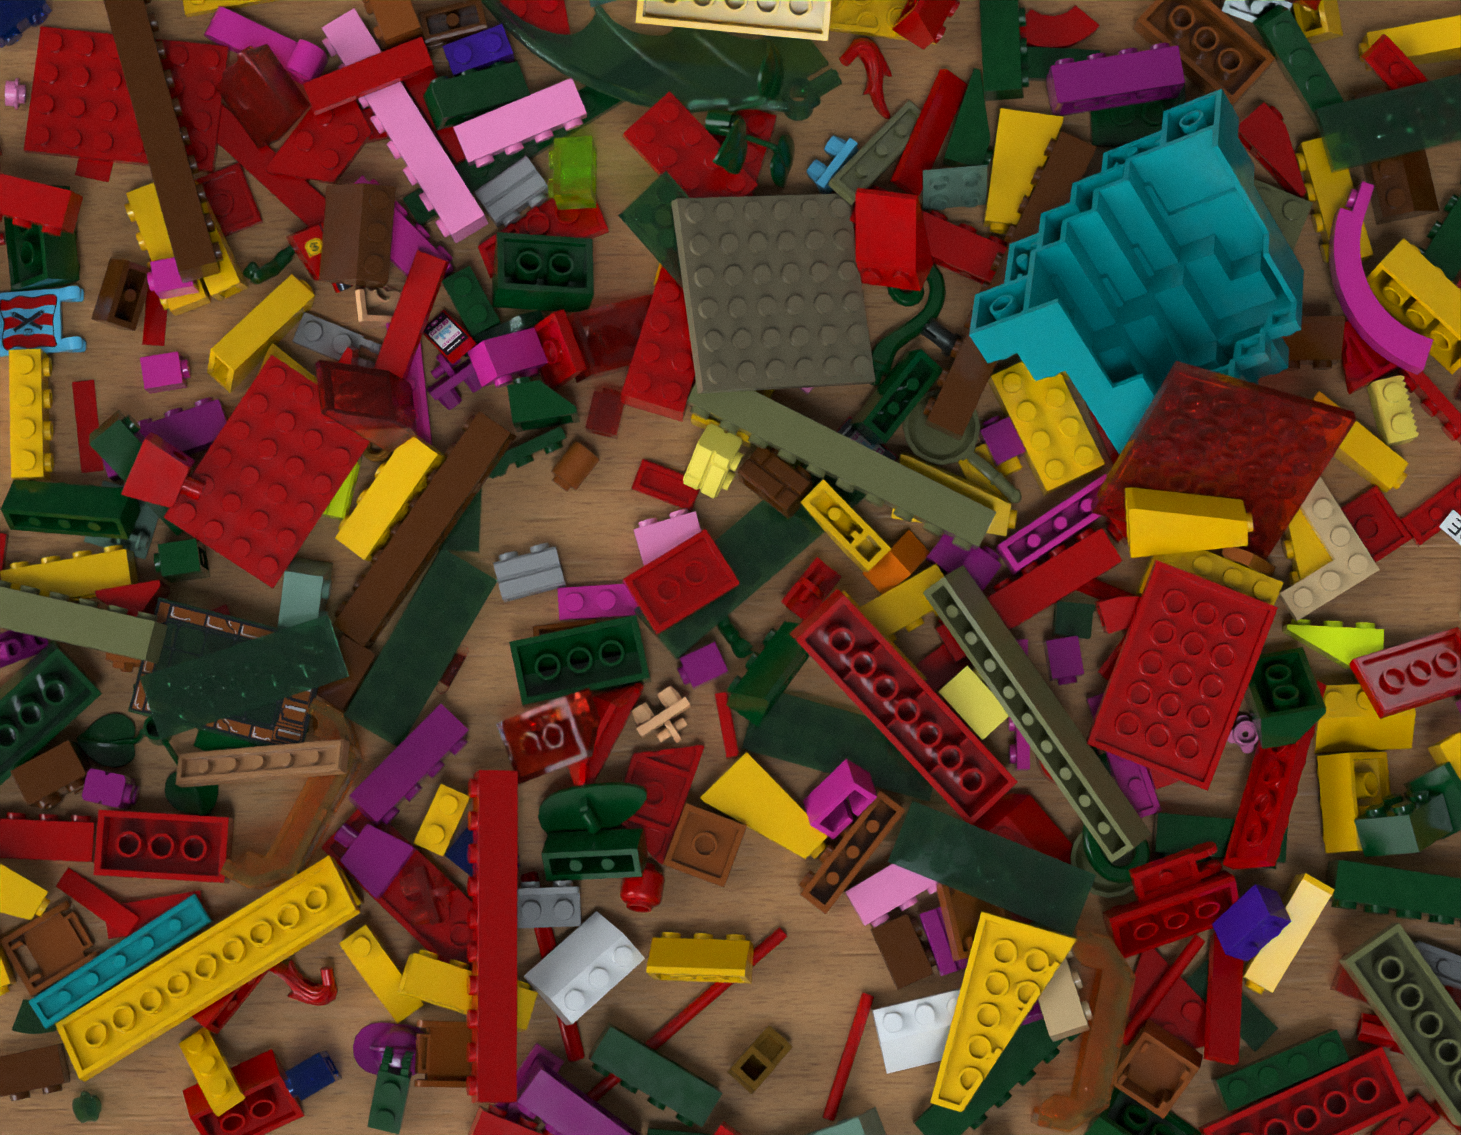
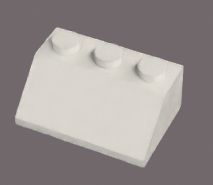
[524,911,645,1025]
[871,988,961,1074]

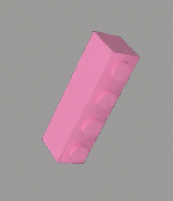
[453,78,587,168]
[845,825,977,928]

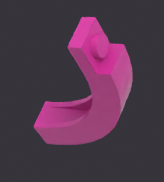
[1329,181,1433,375]

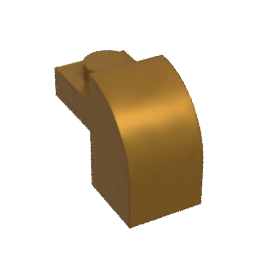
[727,1025,793,1094]

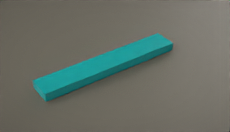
[28,894,213,1029]

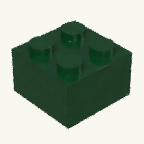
[1354,790,1453,857]

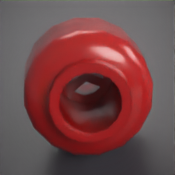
[620,863,665,913]

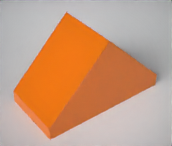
[862,529,930,595]

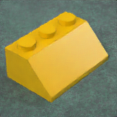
[1313,684,1416,753]
[1317,752,1391,853]
[646,932,754,984]

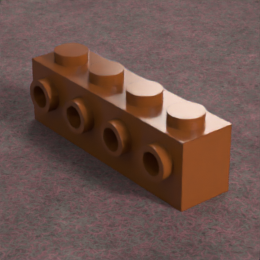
[799,791,906,914]

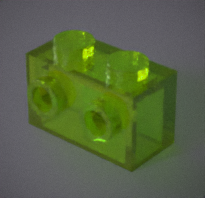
[548,136,597,210]

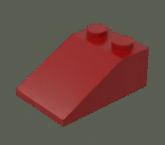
[856,188,933,291]

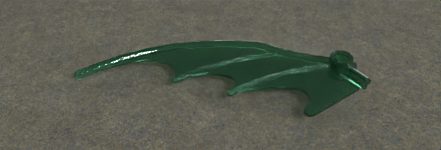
[481,0,842,121]

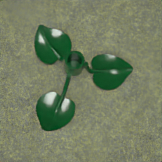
[705,41,795,188]
[77,665,219,816]

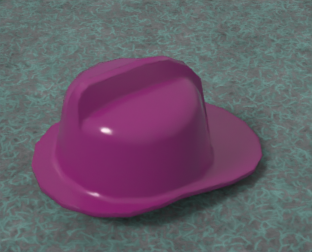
[353,1022,424,1076]

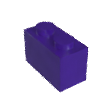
[442,24,515,77]
[1212,884,1292,962]

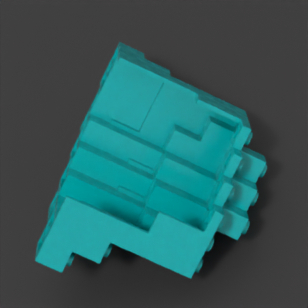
[969,89,1304,454]

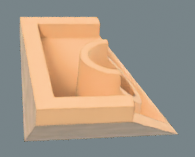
[355,284,402,330]

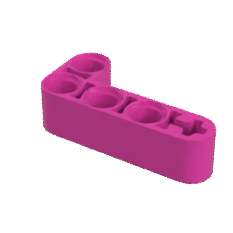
[204,6,329,85]

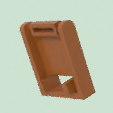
[937,871,1012,962]
[0,900,100,997]
[414,1020,472,1088]

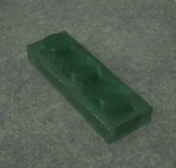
[1185,959,1278,1052]

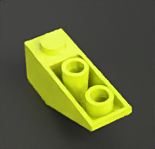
[1282,619,1384,669]

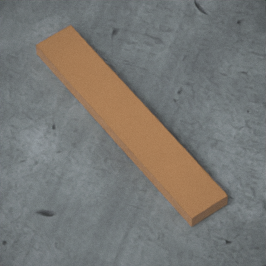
[175,739,350,788]

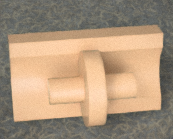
[632,686,691,743]

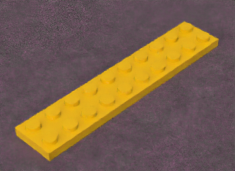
[55,855,361,1082]

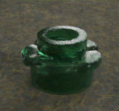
[72,1091,102,1123]

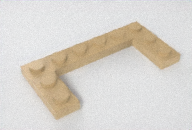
[1192,406,1380,622]

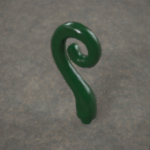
[870,263,946,386]
[1082,746,1150,883]

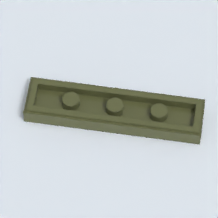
[828,100,921,206]

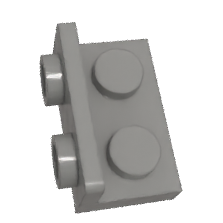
[517,880,581,929]

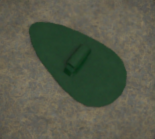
[538,782,647,834]

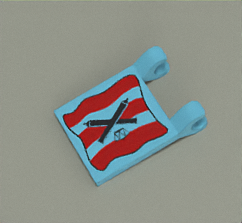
[0,286,86,357]

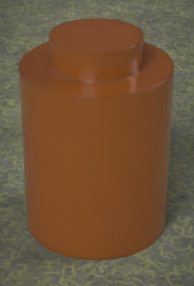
[551,441,600,492]

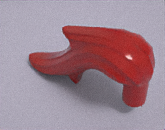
[839,37,892,119]
[269,960,338,1006]

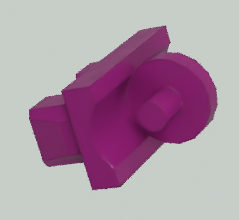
[427,353,482,410]
[0,630,49,668]

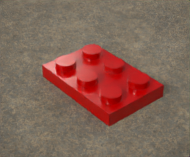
[623,529,740,635]

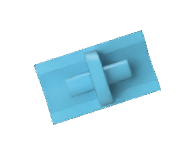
[806,135,859,194]

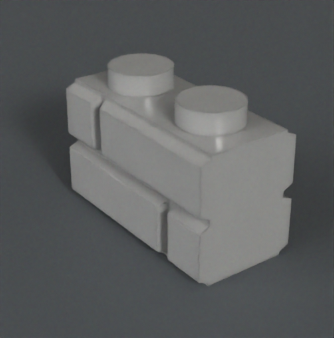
[474,156,549,228]
[493,543,566,602]

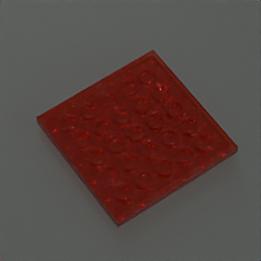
[1090,361,1356,560]

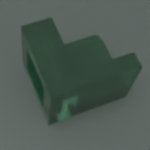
[1052,601,1096,639]

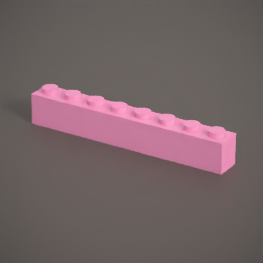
[322,8,488,244]

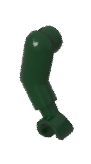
[243,245,295,284]
[709,593,754,658]

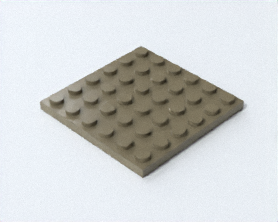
[671,194,875,394]

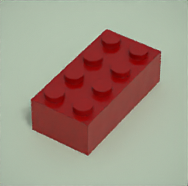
[93,810,234,884]

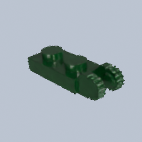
[489,427,567,479]
[367,1046,414,1134]

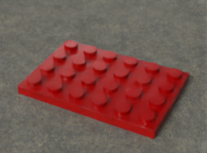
[24,26,230,173]
[163,355,380,588]
[1086,560,1278,791]

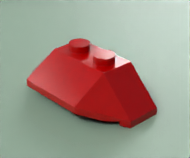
[562,683,645,786]
[971,793,1072,912]

